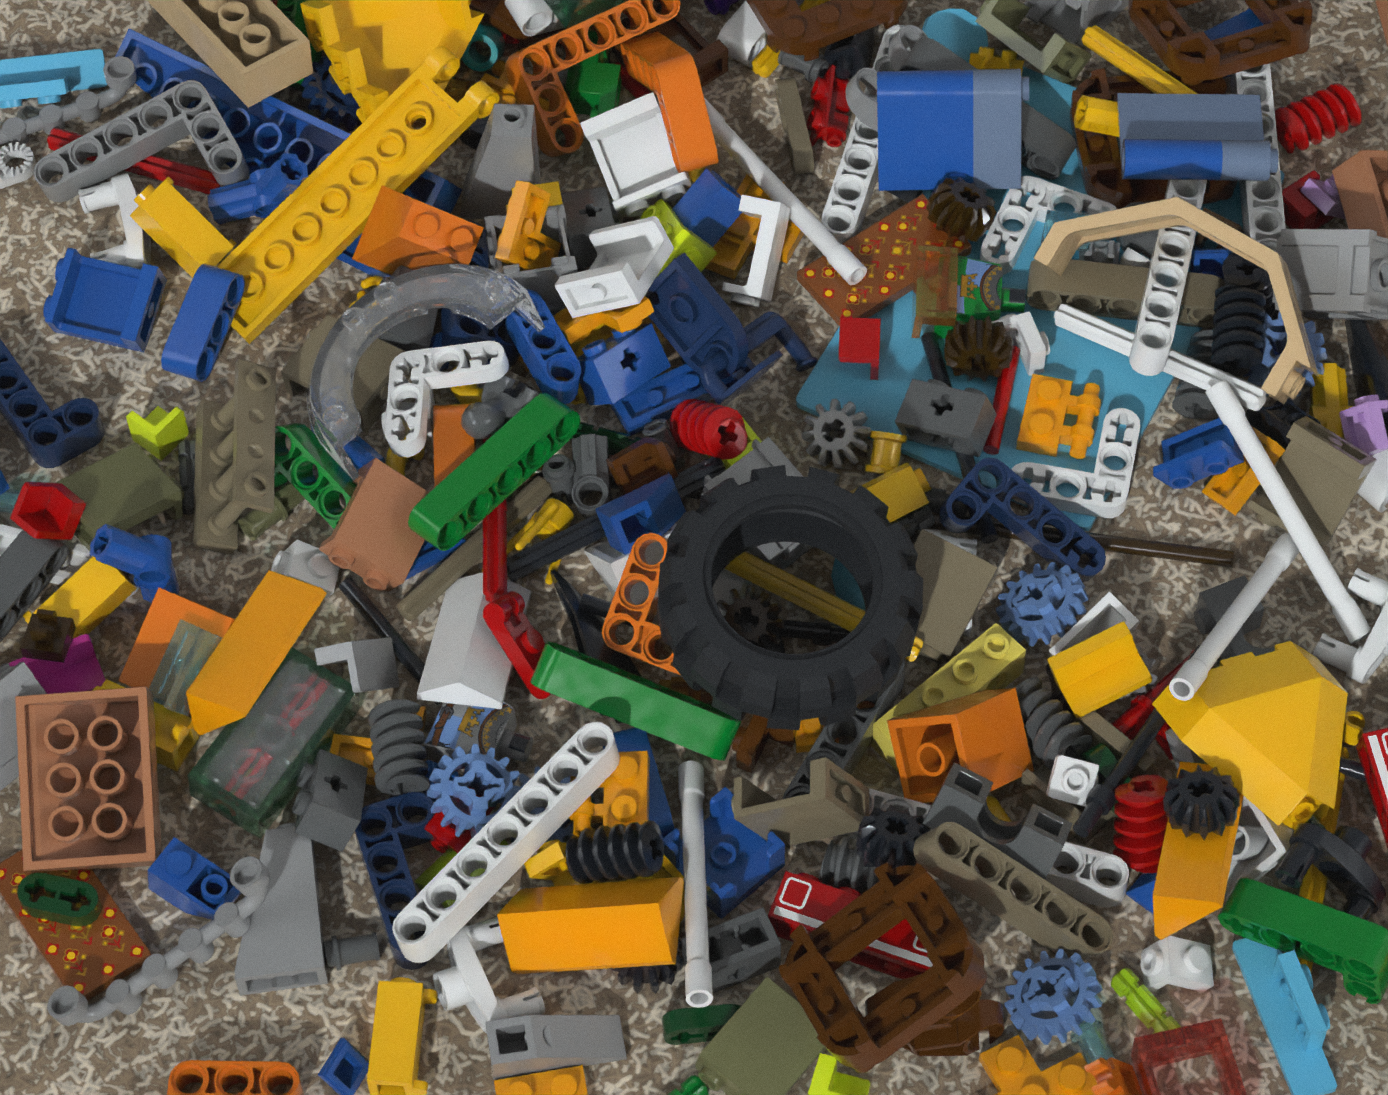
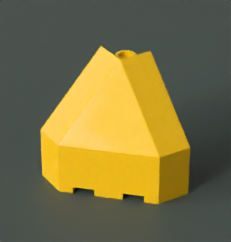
[300,0,485,123]
[1152,641,1348,830]

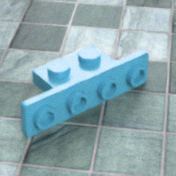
[0,48,107,108]
[1232,938,1337,1095]

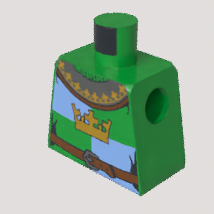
[934,253,1026,339]

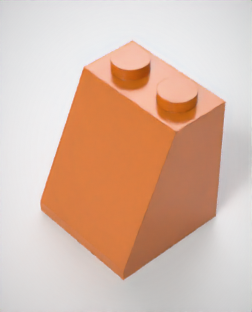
[352,185,484,281]
[118,587,235,717]
[887,687,1034,803]

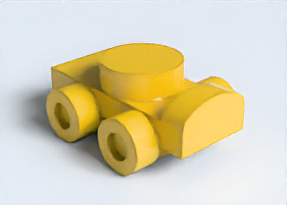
[969,46,1024,77]

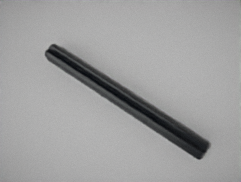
[507,457,726,582]

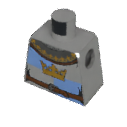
[424,702,533,770]

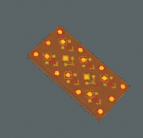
[797,194,972,326]
[0,850,152,1001]

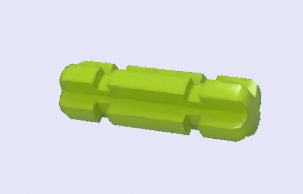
[1111,968,1182,1046]

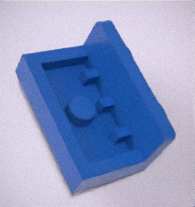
[1153,417,1244,489]

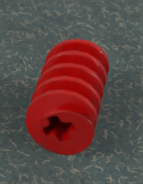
[1275,83,1362,154]
[670,398,748,460]
[1113,774,1168,873]

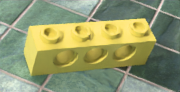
[871,623,1026,773]

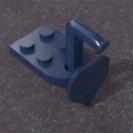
[645,252,818,406]

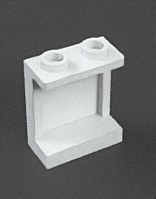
[580,92,693,217]
[722,195,791,308]
[554,216,674,318]

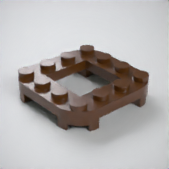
[746,0,908,61]
[1128,0,1313,86]
[1070,68,1238,209]
[779,863,987,1073]

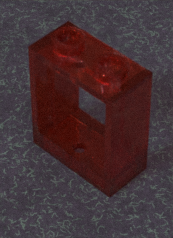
[1131,1018,1247,1095]

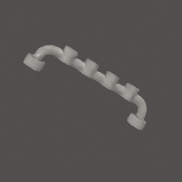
[0,56,137,146]
[47,856,270,1026]

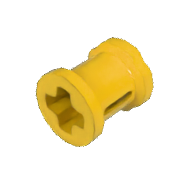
[865,431,907,475]

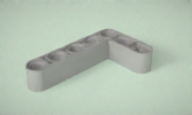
[34,80,250,203]

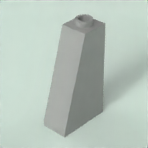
[460,104,541,219]
[234,823,328,996]

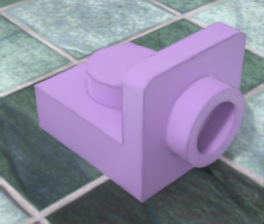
[1300,174,1346,219]
[1339,395,1388,455]

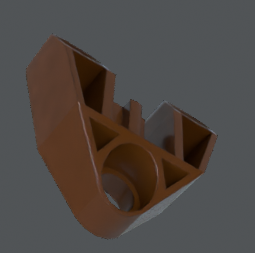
[865,974,1004,1056]

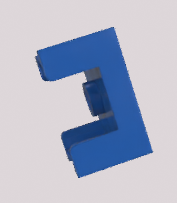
[663,787,785,919]

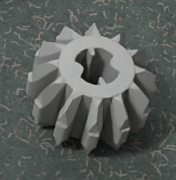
[802,399,872,469]

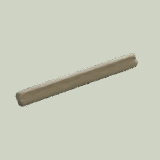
[397,476,552,621]

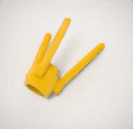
[481,498,574,585]

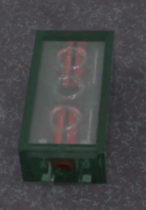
[187,647,360,839]

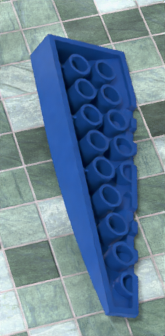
[115,28,463,278]

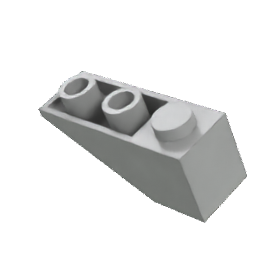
[485,1015,627,1080]

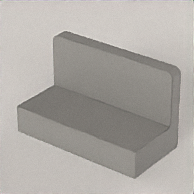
[314,637,400,693]

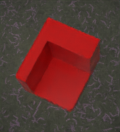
[1282,170,1334,229]
[838,317,881,380]
[10,482,87,540]

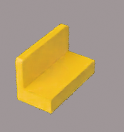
[1047,621,1152,718]

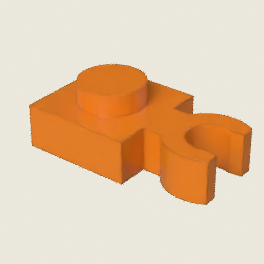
[1084,1057,1143,1095]

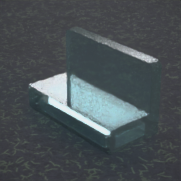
[149,619,223,716]

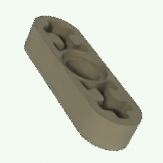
[775,77,814,176]

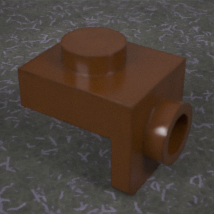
[606,436,678,496]
[732,715,796,773]

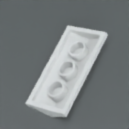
[417,572,531,709]

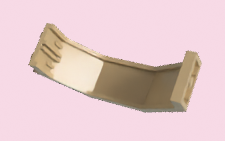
[1034,197,1319,404]

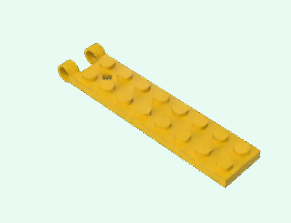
[217,46,500,344]

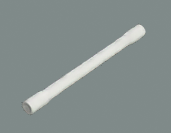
[704,97,867,285]
[1205,380,1372,644]
[1169,533,1300,701]
[678,761,713,1008]

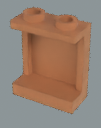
[319,458,429,592]

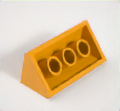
[186,570,327,735]
[1153,761,1244,940]
[497,877,684,974]

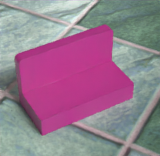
[9,634,106,694]

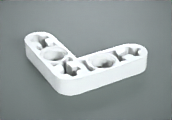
[980,176,1117,275]
[385,341,509,458]
[1011,408,1140,518]

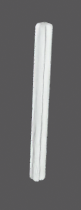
[1053,304,1267,411]

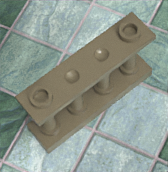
[193,359,276,554]

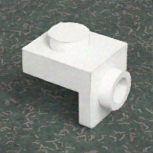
[992,311,1050,376]
[271,540,339,598]
[1046,755,1099,807]
[1141,936,1214,992]

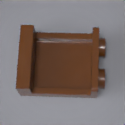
[612,0,728,97]

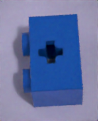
[577,323,671,405]

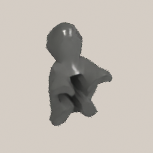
[461,375,541,439]

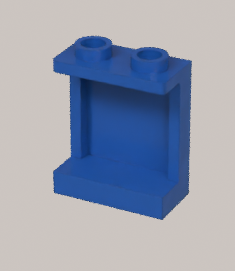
[43,247,167,353]

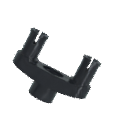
[1274,823,1386,920]

